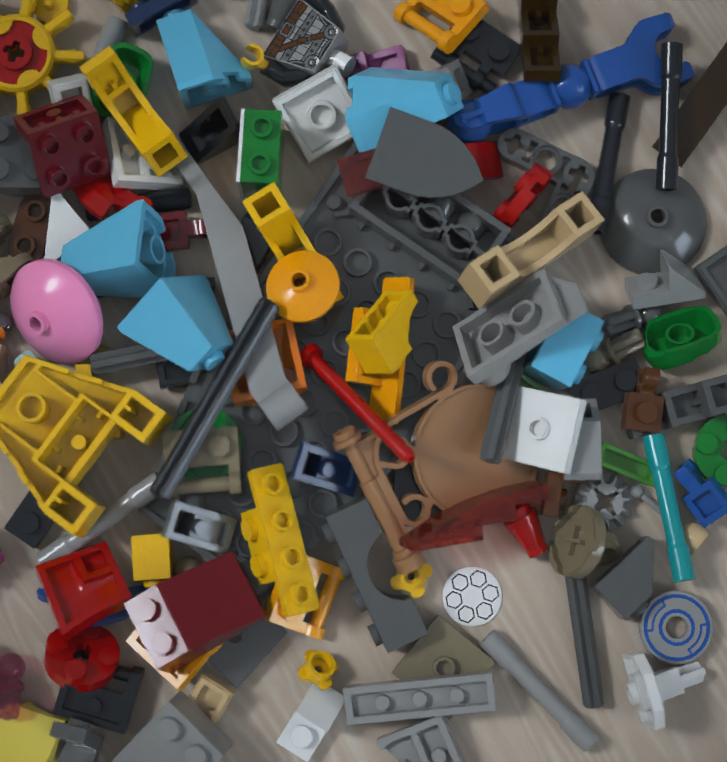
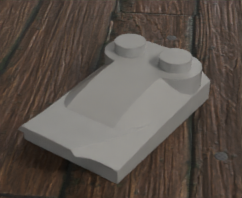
[452,268,589,386]

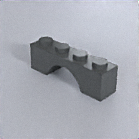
[320,495,429,653]

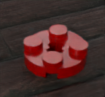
[492,163,554,229]
[44,626,120,692]

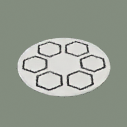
[443,567,502,627]

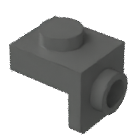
[49,718,104,762]

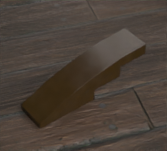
[518,0,561,82]
[652,42,727,167]

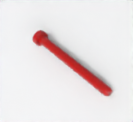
[300,343,415,463]

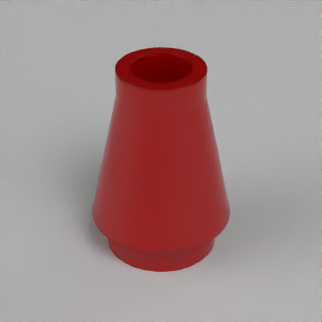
[502,501,549,558]

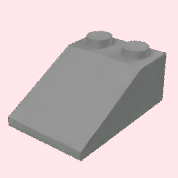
[111,691,234,762]

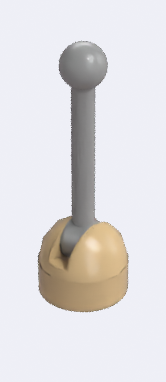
[630,484,710,555]

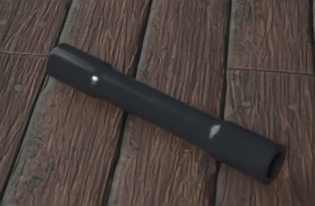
[656,42,683,191]
[590,92,631,236]

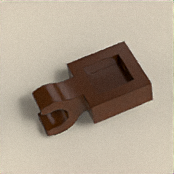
[620,367,664,434]

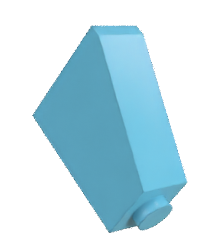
[156,9,254,110]
[345,67,464,155]
[60,199,176,298]
[117,275,234,372]

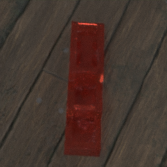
[399,480,549,552]

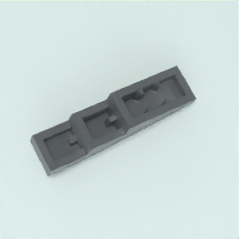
[619,374,727,440]

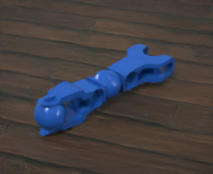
[446,13,696,144]

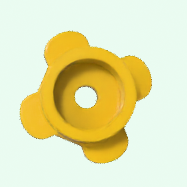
[390,563,432,598]
[297,650,338,690]

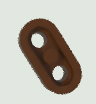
[8,195,51,260]

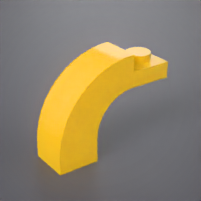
[79,46,188,178]
[242,182,344,303]

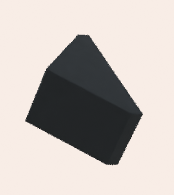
[179,96,240,164]

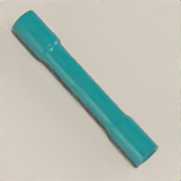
[642,433,696,583]

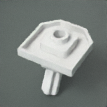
[621,651,706,730]

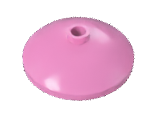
[10,258,103,364]

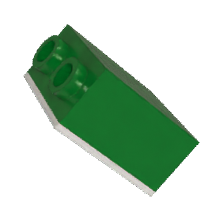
[236,109,285,198]

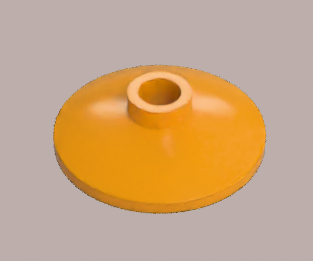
[266,251,340,323]

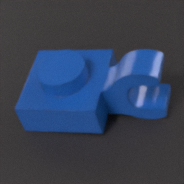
[674,459,727,528]

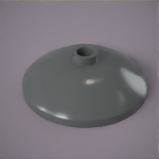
[600,169,707,274]

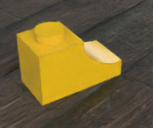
[345,290,418,374]

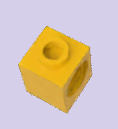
[131,534,174,587]

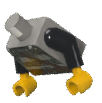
[240,0,356,88]

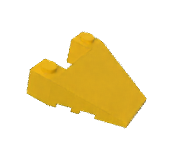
[0,355,173,538]

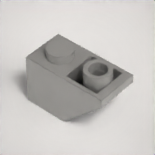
[563,398,602,481]

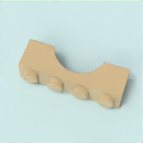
[458,191,605,310]

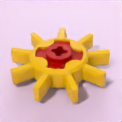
[0,0,87,115]

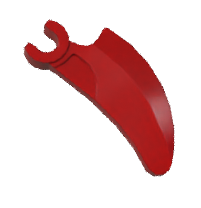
[73,175,154,221]

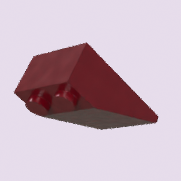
[124,551,267,673]

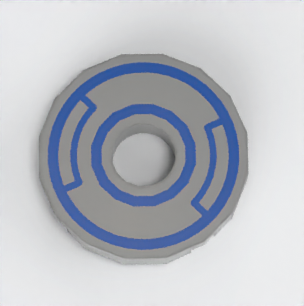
[638,590,714,665]

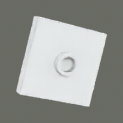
[272,63,353,162]
[502,386,587,474]

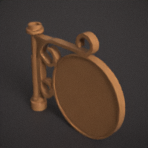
[333,360,539,575]

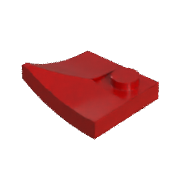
[35,541,133,642]

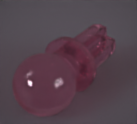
[0,652,26,721]

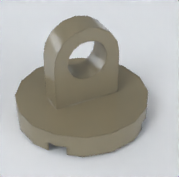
[548,504,622,579]

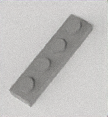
[343,670,497,725]

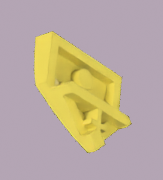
[0,700,69,762]

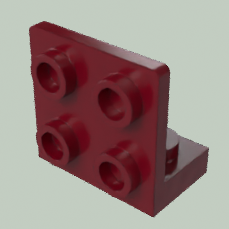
[13,93,111,198]

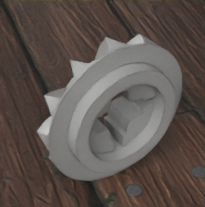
[574,473,634,531]

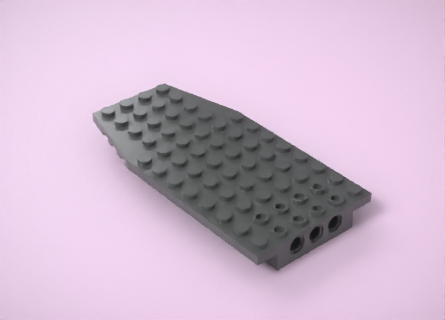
[138,142,516,596]

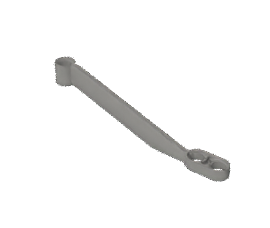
[171,130,308,431]

